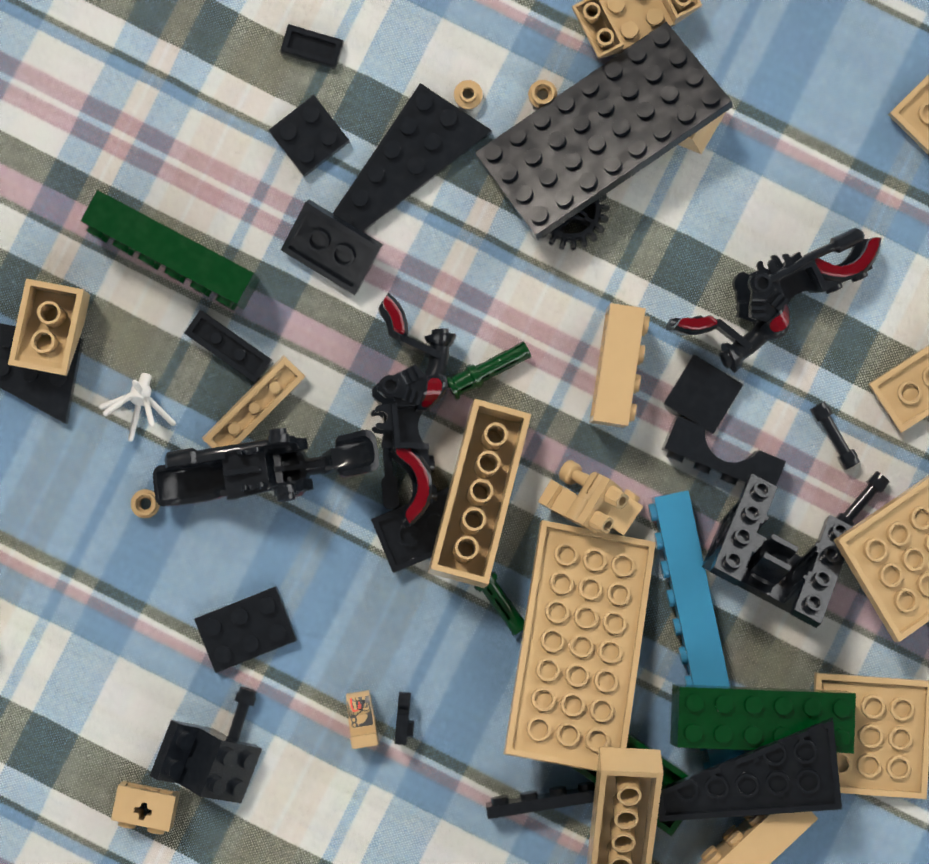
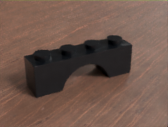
[662,416,786,486]

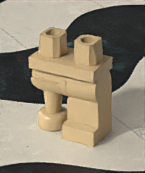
[538,460,629,534]

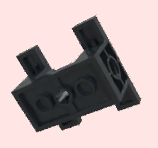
[702,474,853,628]

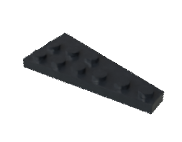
[333,83,492,232]
[0,323,84,424]
[659,717,842,822]

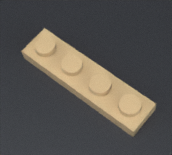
[202,355,306,448]

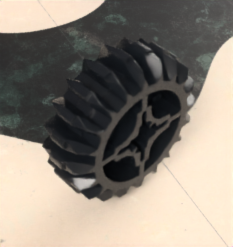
[542,194,610,251]

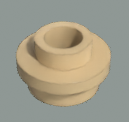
[454,80,483,110]
[528,80,557,109]
[131,489,160,518]

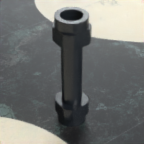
[810,401,860,470]
[836,471,890,526]
[228,686,257,741]

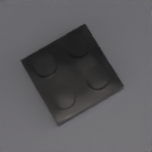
[268,95,350,177]

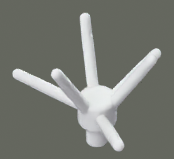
[99,373,176,442]

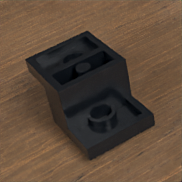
[149,720,262,803]

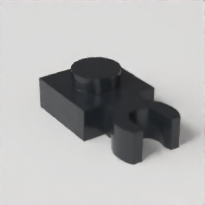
[394,692,414,745]

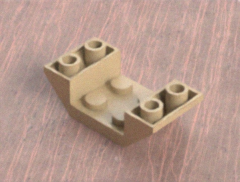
[572,0,702,59]

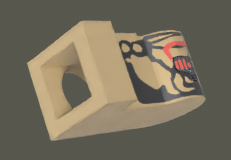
[346,690,380,749]

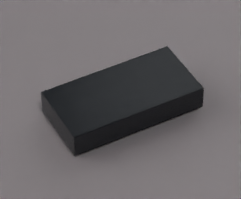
[280,24,344,70]

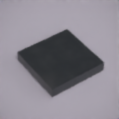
[663,354,744,434]

